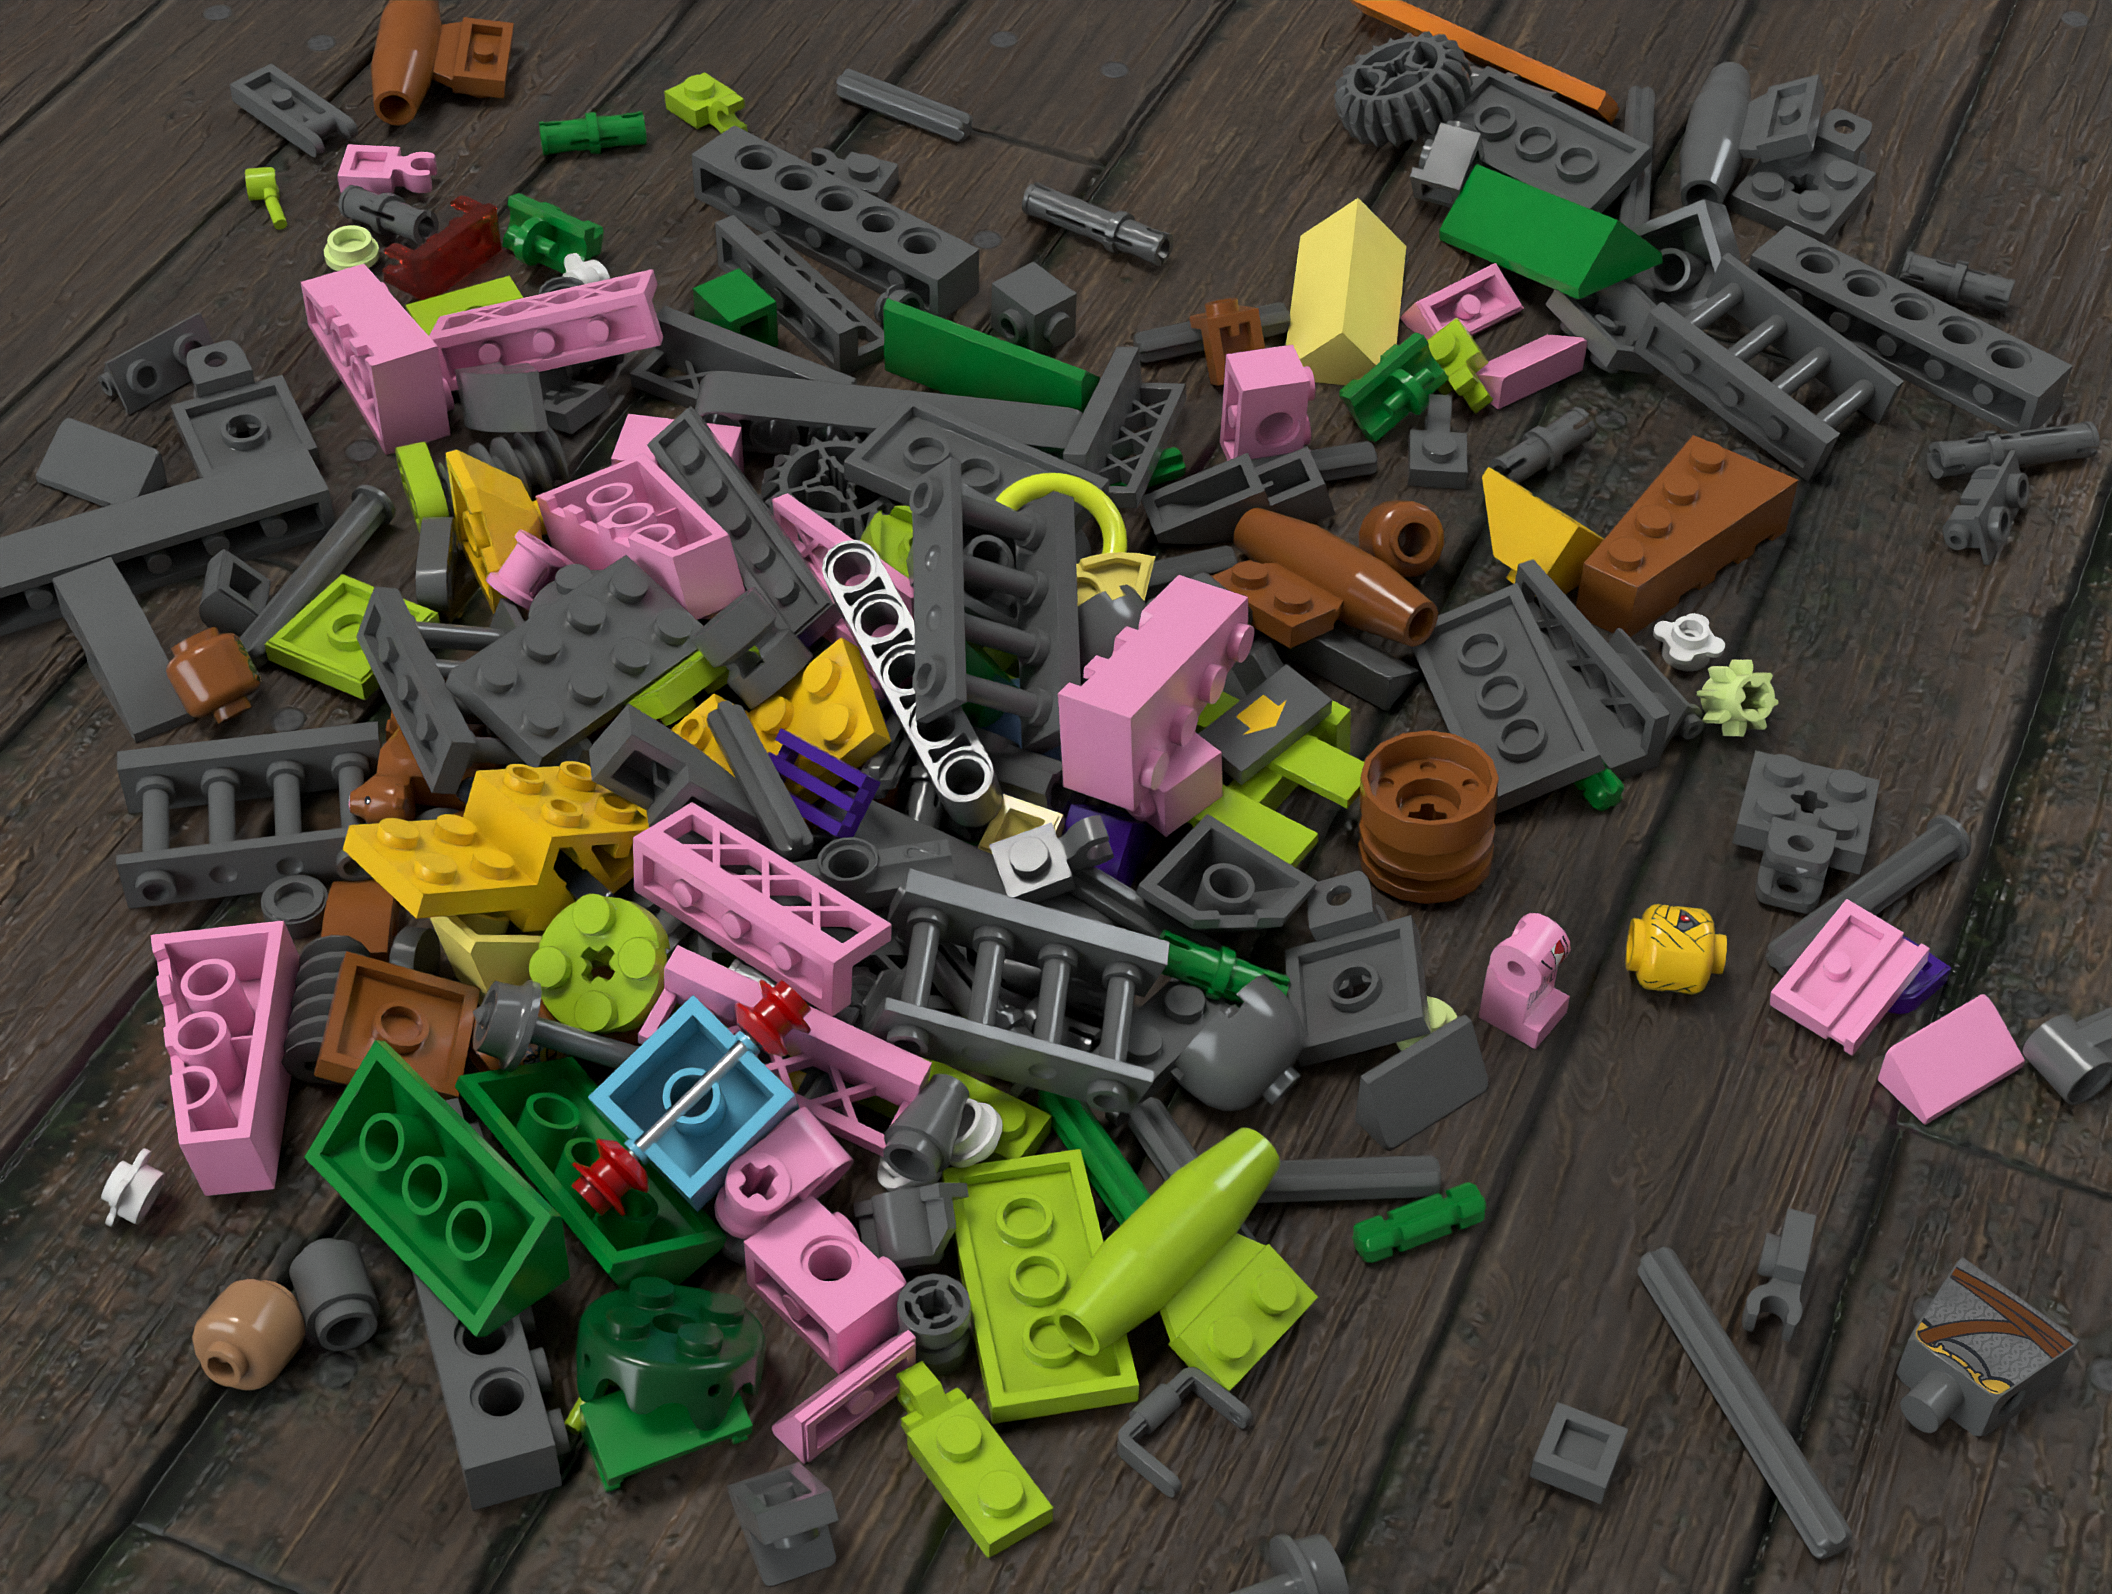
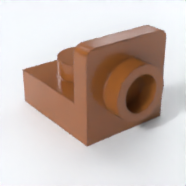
[1189,298,1265,386]

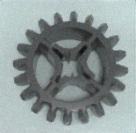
[1333,31,1473,148]
[759,434,906,540]

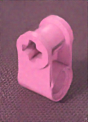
[486,529,574,610]
[714,1107,854,1239]

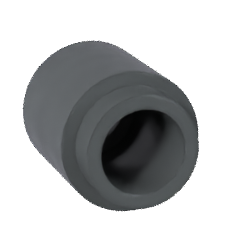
[289,1238,380,1351]

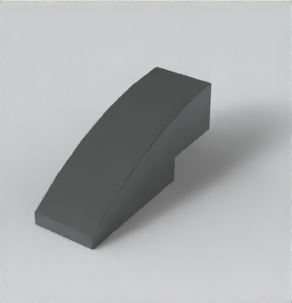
[454,362,549,432]
[1141,446,1336,544]
[52,557,195,743]
[589,704,776,875]

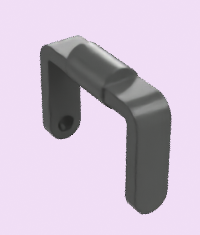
[1117,1367,1253,1497]

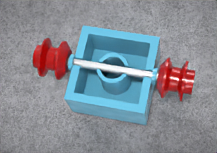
[571,980,811,1217]

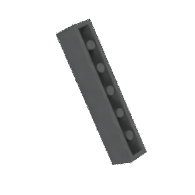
[0,447,335,636]

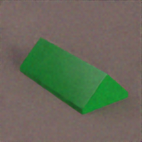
[1439,164,1663,299]
[883,298,1101,413]
[304,1040,570,1337]
[455,1057,727,1289]

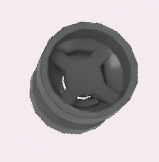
[897,1274,971,1377]

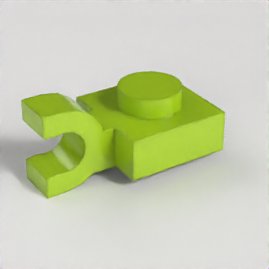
[664,72,748,134]
[1427,318,1493,414]

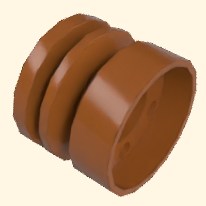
[1358,730,1499,904]

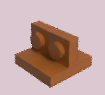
[314,951,480,1101]

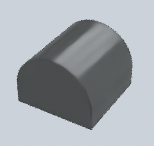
[199,549,271,636]

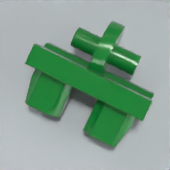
[502,193,604,274]
[1339,332,1449,442]

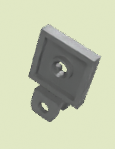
[1729,108,1876,244]
[171,340,320,479]
[1732,750,1880,914]
[1285,871,1431,1068]

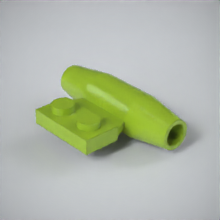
[1053,1128,1318,1392]

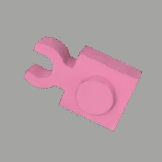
[337,144,437,195]

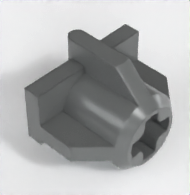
[853,1183,969,1272]

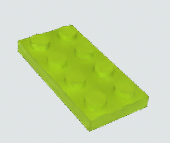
[942,1149,1139,1424]

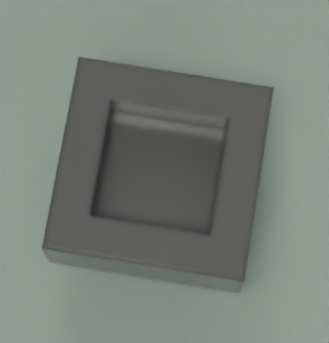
[1529,1402,1628,1504]

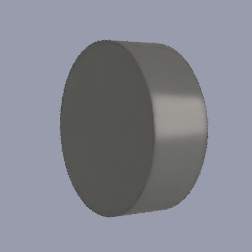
[261,875,328,939]
[389,926,440,976]

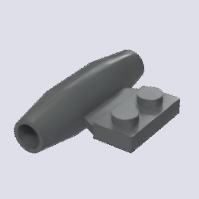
[1679,62,1825,207]

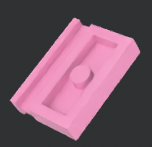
[1770,899,1930,1056]

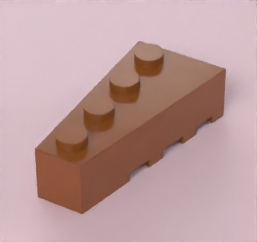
[1576,435,1799,637]

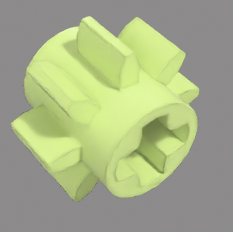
[1697,660,1778,737]

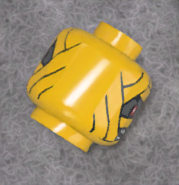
[1625,904,1727,994]

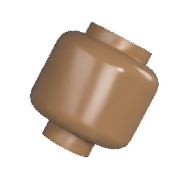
[192,1279,306,1390]

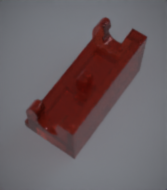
[382,195,502,300]

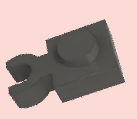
[811,148,899,201]

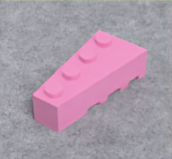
[301,264,454,455]
[535,453,746,620]
[1058,575,1254,811]
[150,920,299,1196]

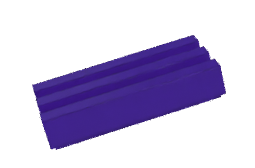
[768,728,881,838]

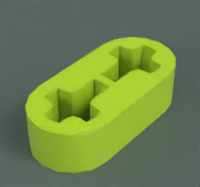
[395,441,449,533]

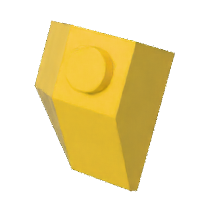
[446,450,548,614]
[1482,467,1604,597]

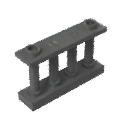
[1633,253,1904,482]
[909,457,1081,754]
[356,586,592,794]
[116,721,382,909]
[867,868,1170,1114]

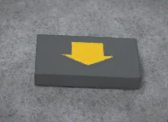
[1198,664,1332,785]

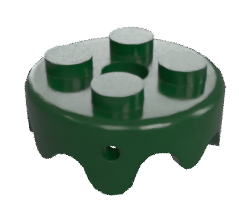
[576,1277,767,1431]

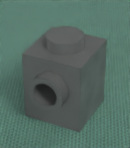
[991,262,1077,354]

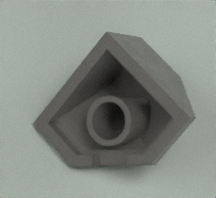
[1629,199,1741,317]
[1136,814,1318,936]

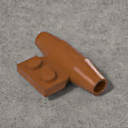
[371,0,514,125]
[1212,508,1438,648]

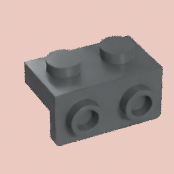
[1546,278,1656,374]

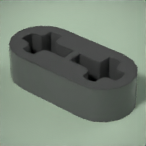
[416,517,458,612]

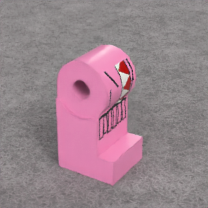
[1478,913,1571,1049]

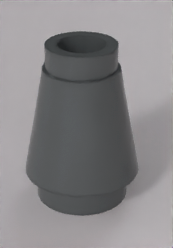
[883,1074,969,1182]

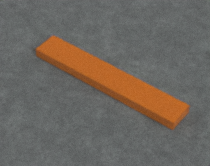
[1349,0,1620,124]

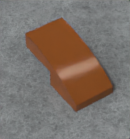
[321,879,400,963]

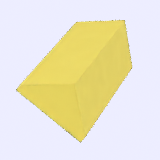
[1286,198,1406,385]

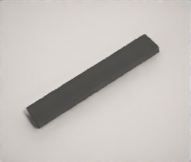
[647,406,842,648]

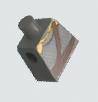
[1896,1257,2080,1436]

